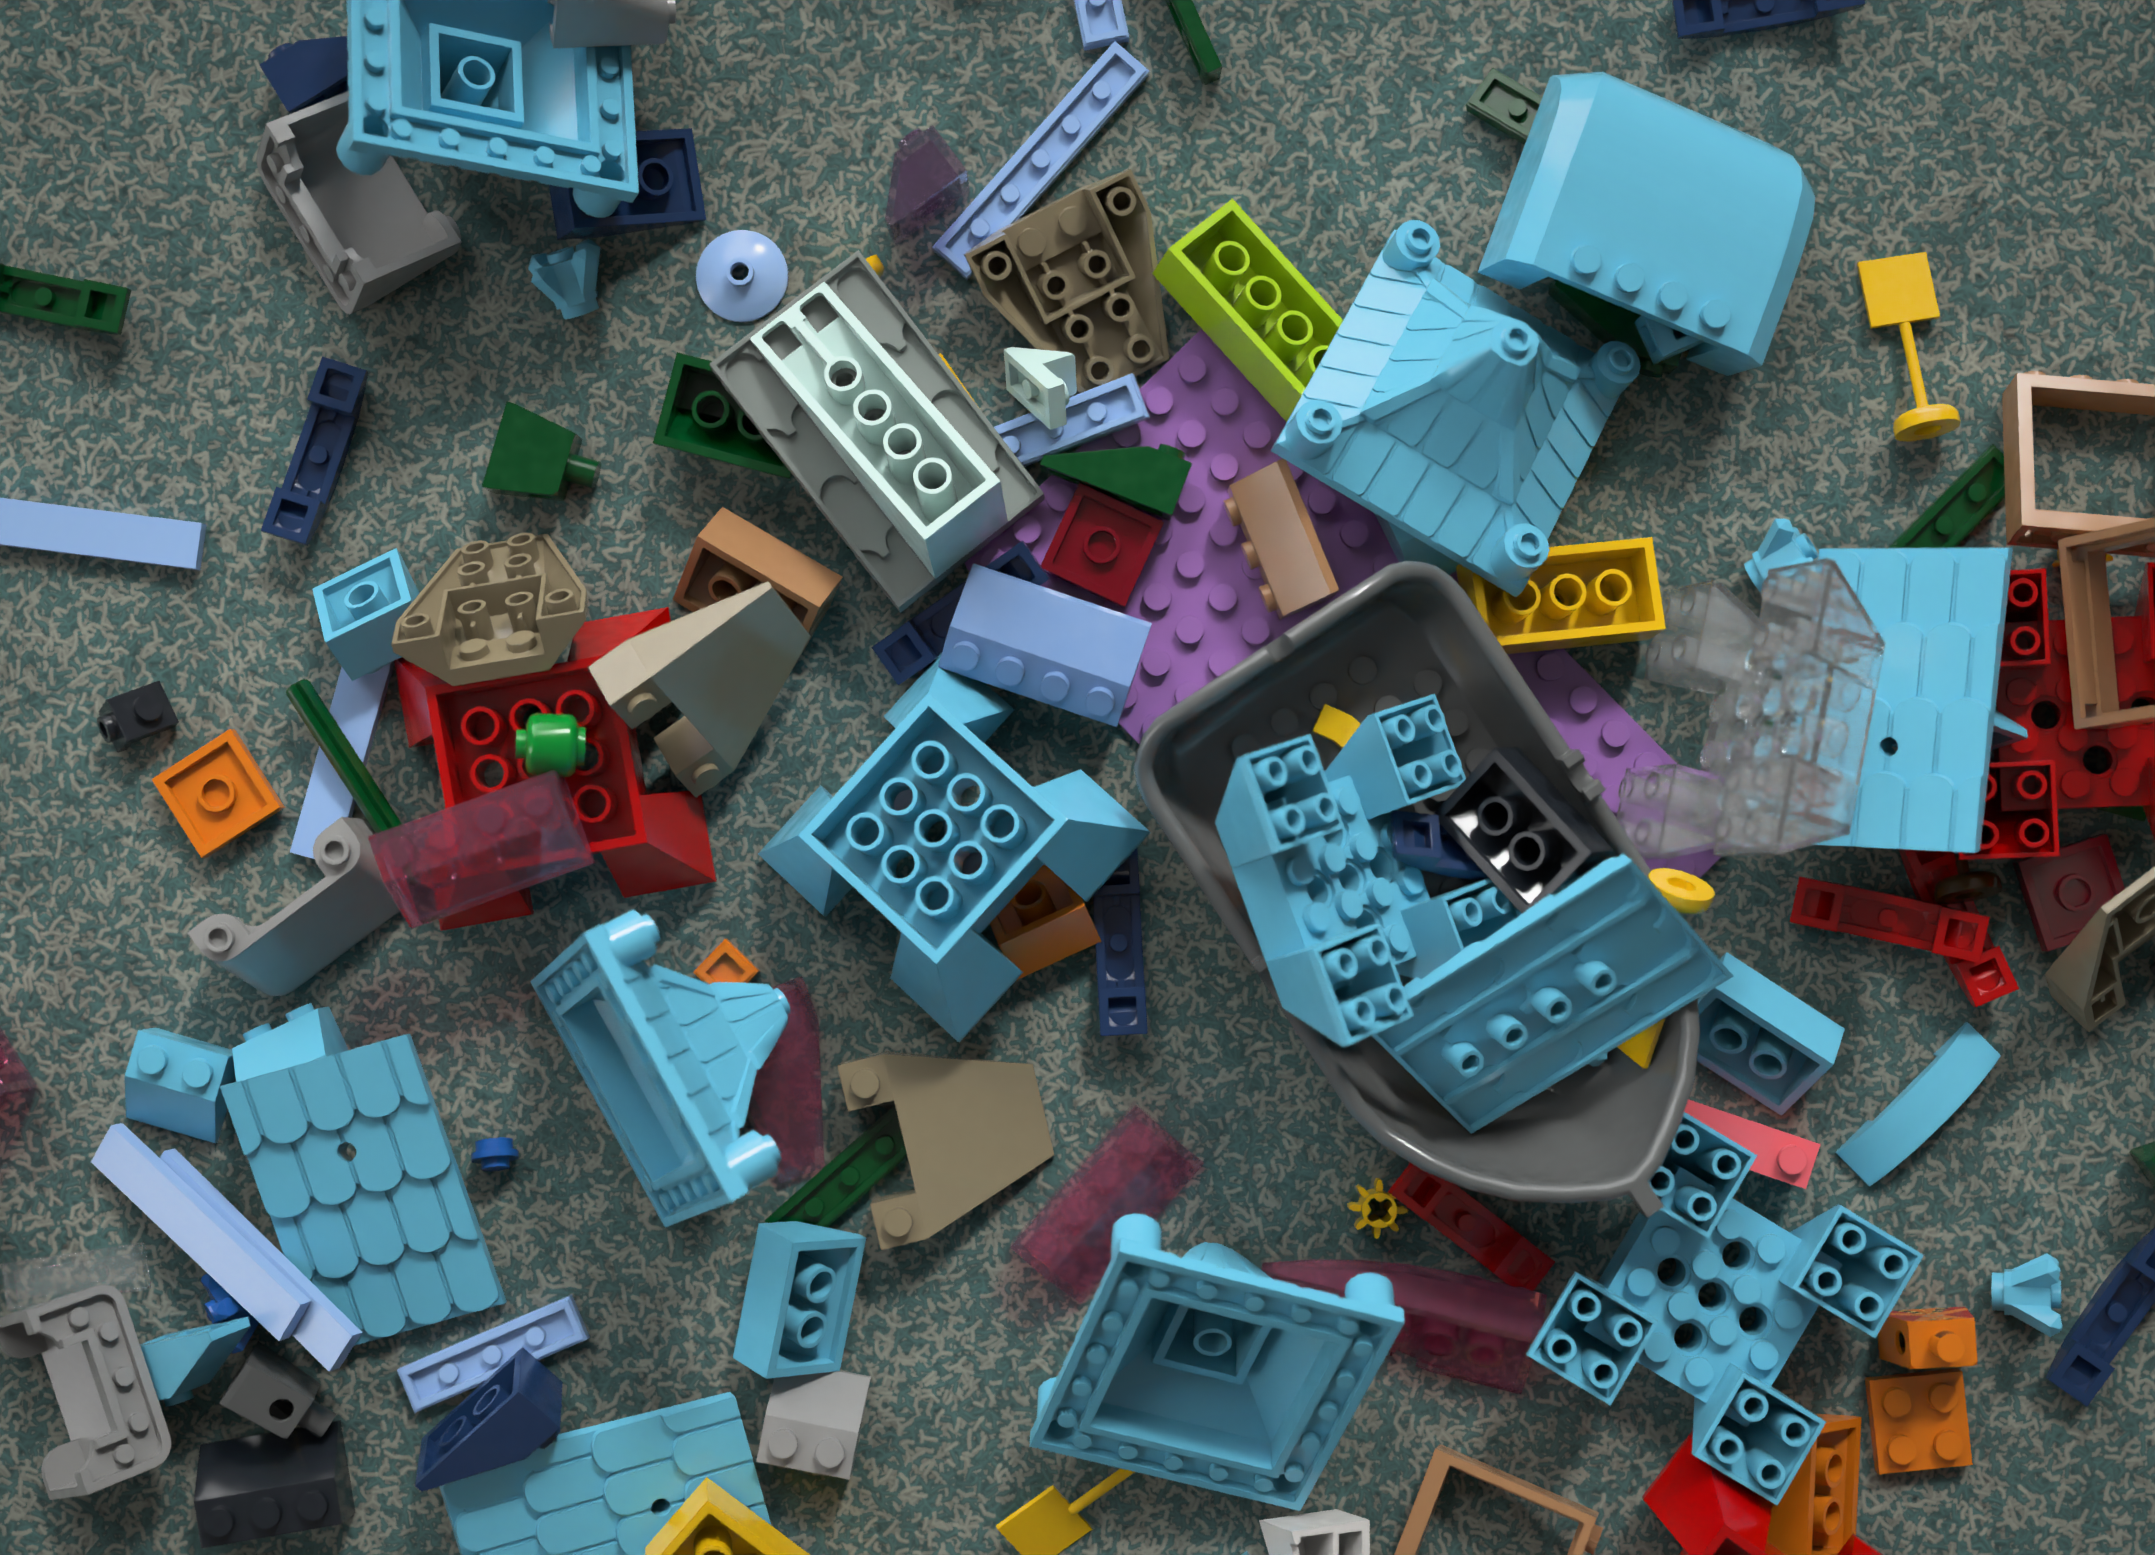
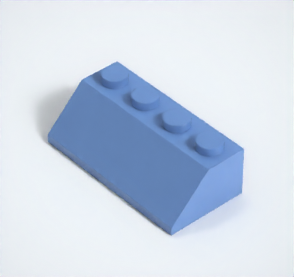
[938,563,1152,727]

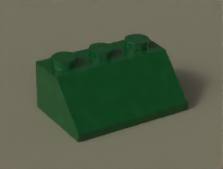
[653,352,792,479]

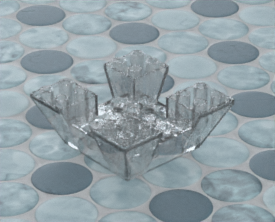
[1616,558,1885,860]

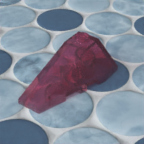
[748,976,825,1183]

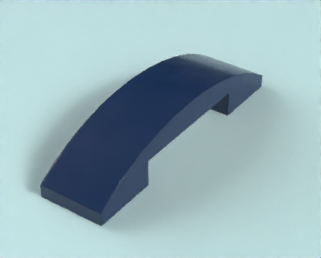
[1672,0,1865,39]
[261,357,368,546]
[871,540,1050,685]
[1390,810,1489,880]
[1093,848,1148,1036]
[2046,1227,2155,1406]

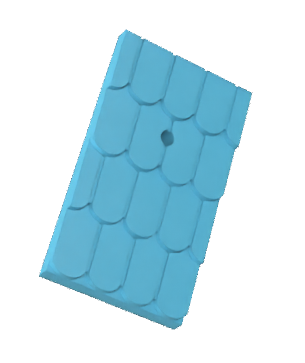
[1783,547,2013,853]
[1372,854,1734,1134]
[220,1034,506,1346]
[439,1392,771,1555]

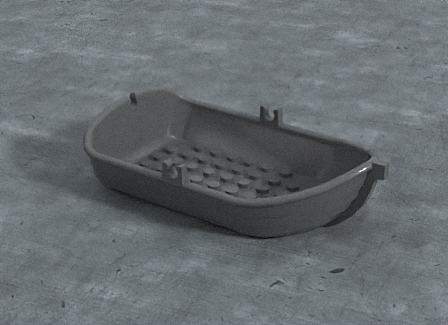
[1134,561,1700,1217]

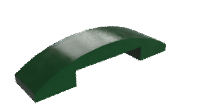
[0,263,131,335]

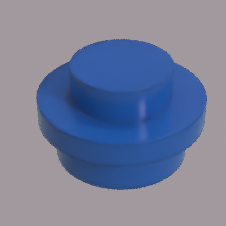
[471,1137,519,1171]

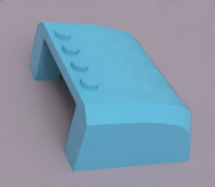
[1478,72,1815,376]

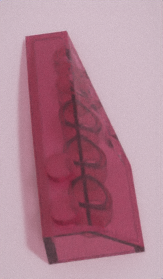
[1261,1259,1547,1395]

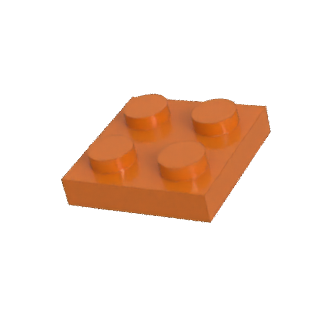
[151,729,285,858]
[1865,1368,1973,1474]

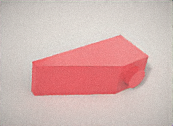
[1684,1099,1821,1189]

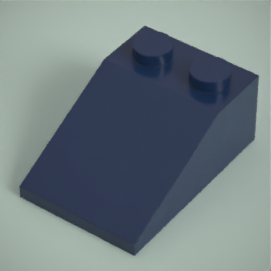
[549,128,706,240]
[415,1347,563,1492]

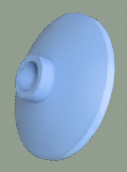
[696,230,788,322]

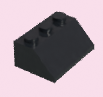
[1433,747,1613,914]
[194,1420,355,1548]

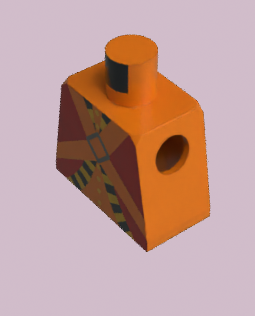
[1878,1307,1977,1369]

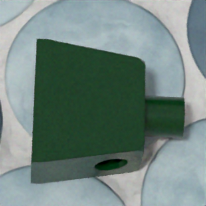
[482,401,601,501]

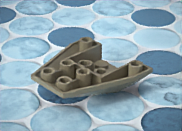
[964,169,1169,393]
[391,533,588,686]

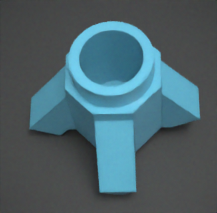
[528,239,601,319]
[1744,519,1820,595]
[1991,1253,2062,1337]

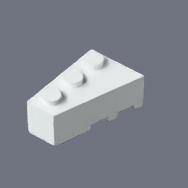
[1259,1509,1370,1555]

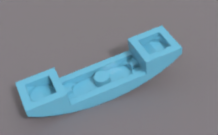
[1835,1022,2001,1187]

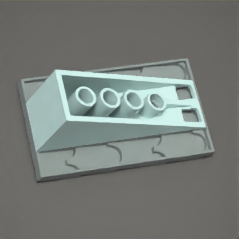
[710,250,1045,613]

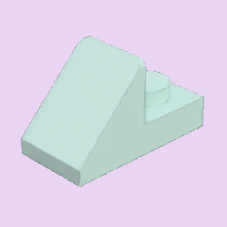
[1004,347,1077,430]

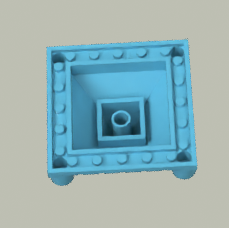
[337,0,639,218]
[1271,220,1640,597]
[530,910,791,1227]
[1029,1214,1404,1511]

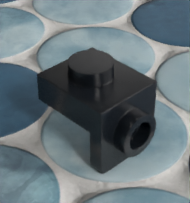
[97,681,179,753]

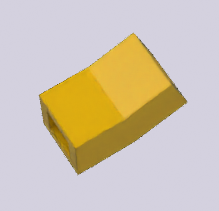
[1311,704,1361,749]

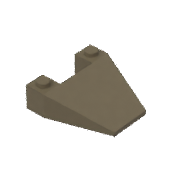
[588,582,811,798]
[2045,867,2155,1032]
[837,1051,1055,1250]

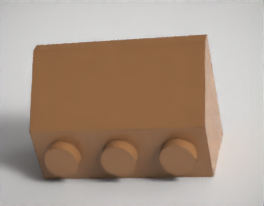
[1223,459,1339,620]
[673,507,843,668]

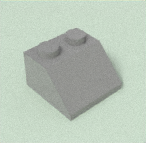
[756,1371,871,1480]

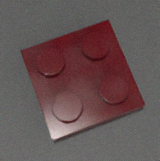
[1041,483,1164,608]
[2013,834,2125,951]

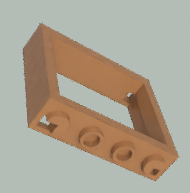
[2002,371,2155,558]
[2058,517,2155,729]
[1394,1444,1603,1555]

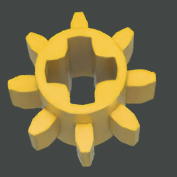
[1347,1178,1408,1239]

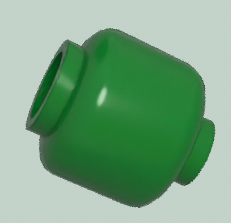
[515,713,586,777]

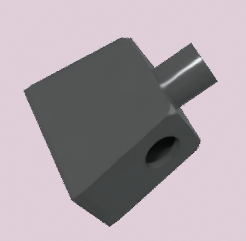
[219,1341,336,1439]

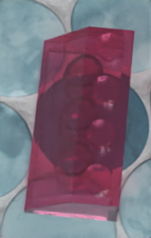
[368,770,595,929]
[1010,1101,1204,1303]

